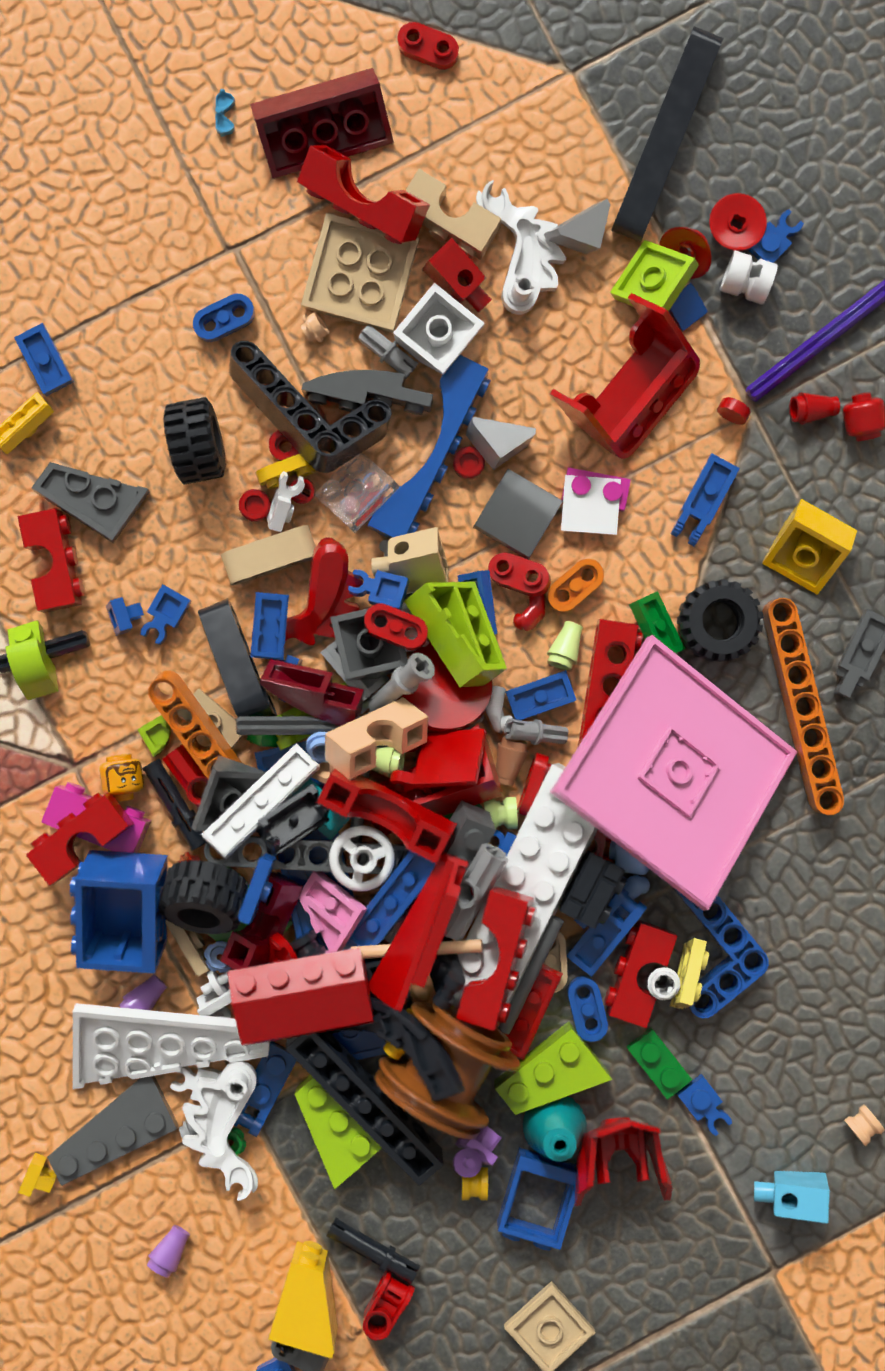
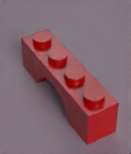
[297,145,430,245]
[317,768,457,863]
[456,886,537,1031]

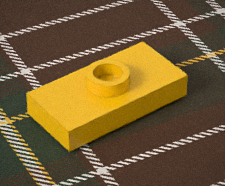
[0,392,55,455]

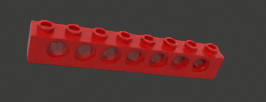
[578,619,642,865]

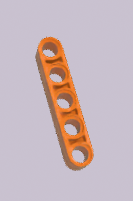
[148,671,242,779]

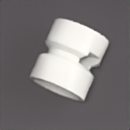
[720,250,778,305]

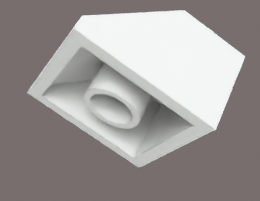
[393,283,485,375]

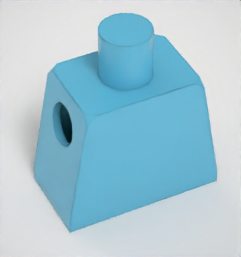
[754,1171,829,1223]

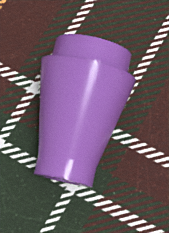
[119,974,167,1011]
[147,1225,190,1278]

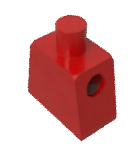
[422,238,492,313]

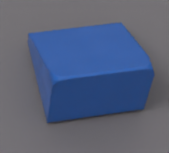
[668,283,708,332]

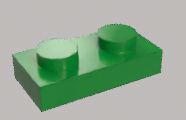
[629,591,685,654]
[626,1027,692,1100]

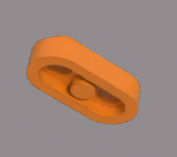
[547,559,604,612]

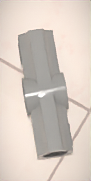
[444,843,508,941]

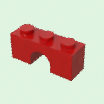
[17,508,85,613]
[25,793,134,886]
[604,920,678,1028]

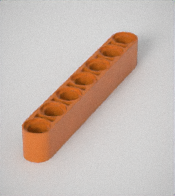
[763,598,844,815]

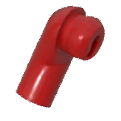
[513,594,545,631]

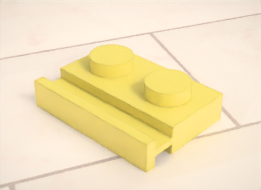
[670,938,709,1009]

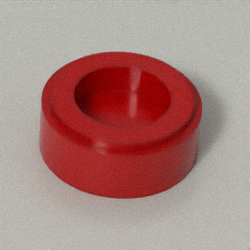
[717,397,751,425]
[453,446,485,480]
[239,489,271,522]

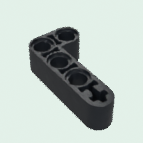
[198,598,277,717]

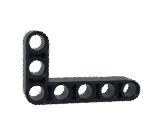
[229,341,392,473]

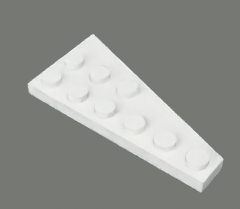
[73,1003,270,1089]

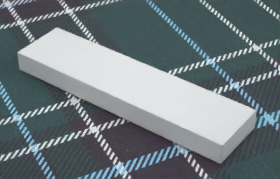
[202,744,320,860]

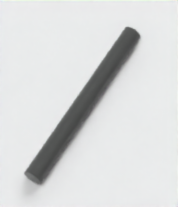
[498,916,564,1034]

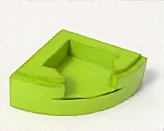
[137,715,171,757]

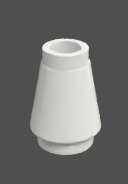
[648,968,680,1000]

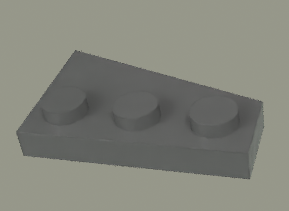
[32,462,150,543]

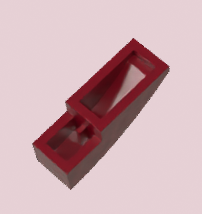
[260,659,364,726]

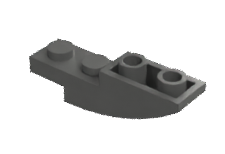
[301,370,433,415]

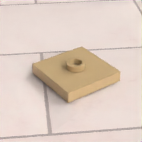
[504,1281,596,1371]

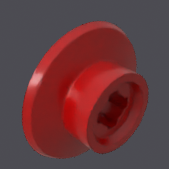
[709,193,767,251]
[660,227,712,279]

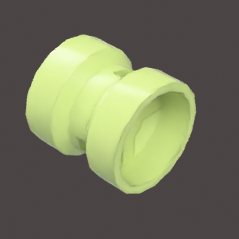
[484,797,518,829]

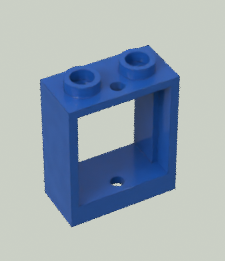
[497,1147,576,1250]

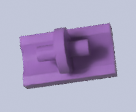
[453,1127,501,1178]

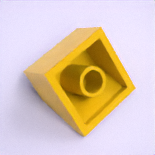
[762,499,857,595]

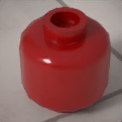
[842,392,885,441]

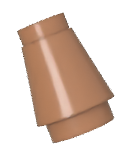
[496,736,529,786]

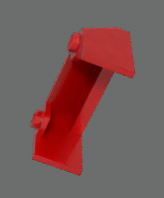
[549,293,700,459]

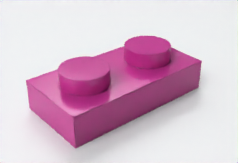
[561,467,631,512]

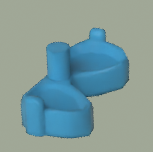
[215,89,235,137]

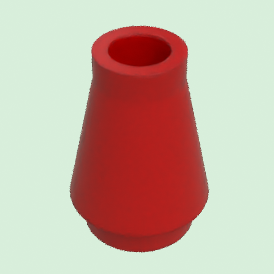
[789,392,840,425]

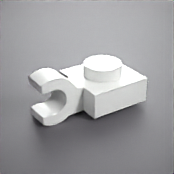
[267,471,304,532]

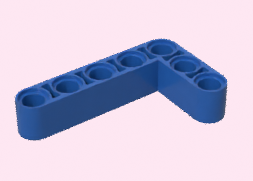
[671,886,769,1019]

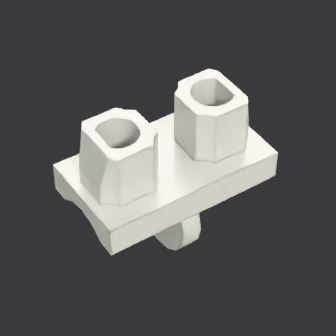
[196,970,231,1018]

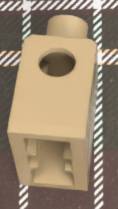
[371,527,449,592]

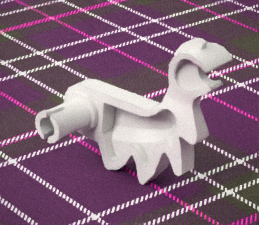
[476,180,566,315]
[182,1061,258,1201]

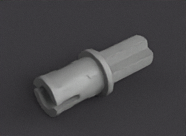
[358,325,418,379]
[504,718,569,745]

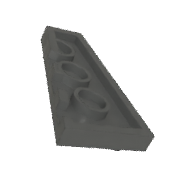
[47,1076,179,1186]

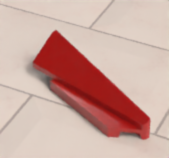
[368,853,468,1011]

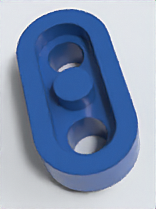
[193,294,255,342]
[567,976,608,1042]

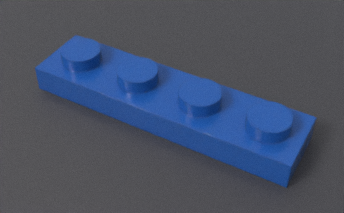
[347,851,437,960]

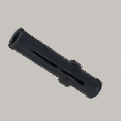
[142,759,207,851]
[326,1217,420,1284]

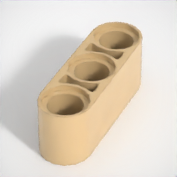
[221,525,316,585]

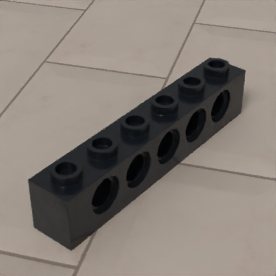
[285,1031,443,1186]

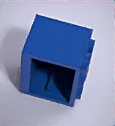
[70,850,168,973]

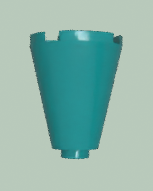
[523,1096,587,1161]

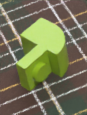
[5,620,59,700]

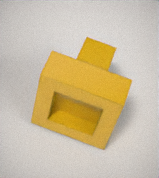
[18,1153,56,1197]

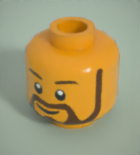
[99,754,144,802]

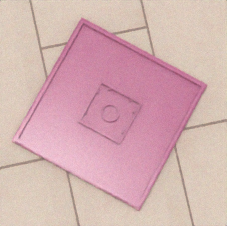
[550,635,797,910]

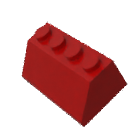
[228,947,374,1046]

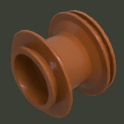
[375,1001,521,1140]

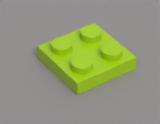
[610,240,699,311]

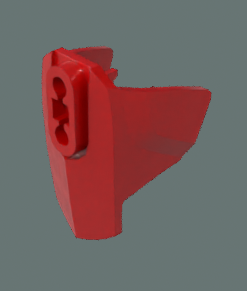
[575,1117,673,1206]

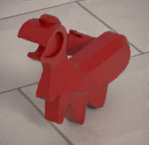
[252,537,363,645]

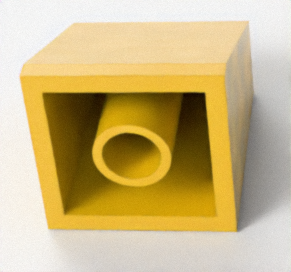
[268,1241,338,1359]

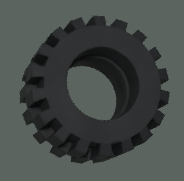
[163,397,226,485]
[677,579,764,662]
[158,860,248,934]

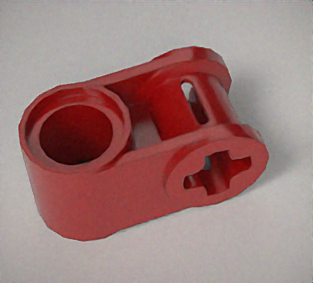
[363,1271,415,1341]

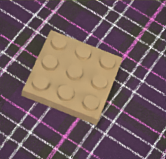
[301,213,419,333]

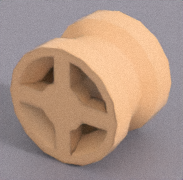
[844,1105,885,1146]

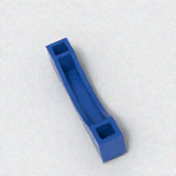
[368,355,491,539]

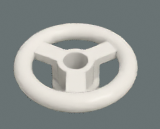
[329,825,395,891]

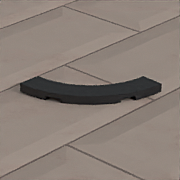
[328,997,466,1103]

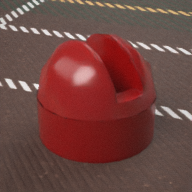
[290,478,316,504]

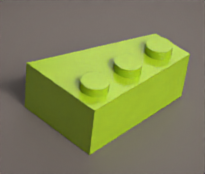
[404,582,507,687]
[494,1021,612,1115]
[295,1075,381,1190]

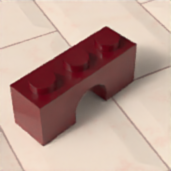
[220,872,303,970]

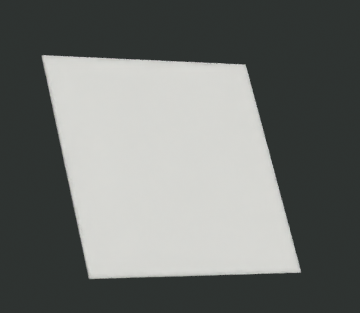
[561,475,621,535]

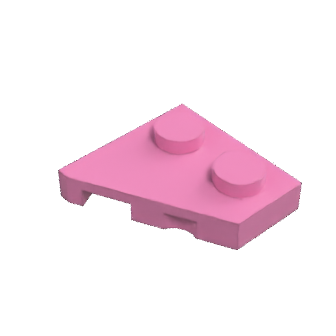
[299,871,368,953]

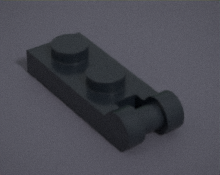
[430,936,466,1010]

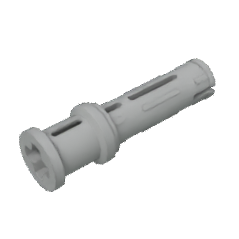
[360,653,435,714]

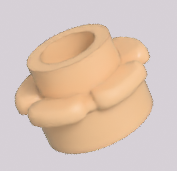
[301,312,330,342]

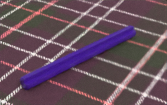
[745,280,885,402]

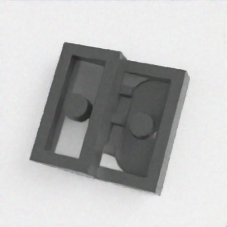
[473,469,563,559]

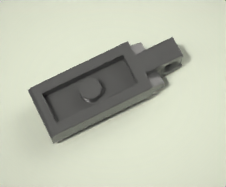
[834,609,885,699]

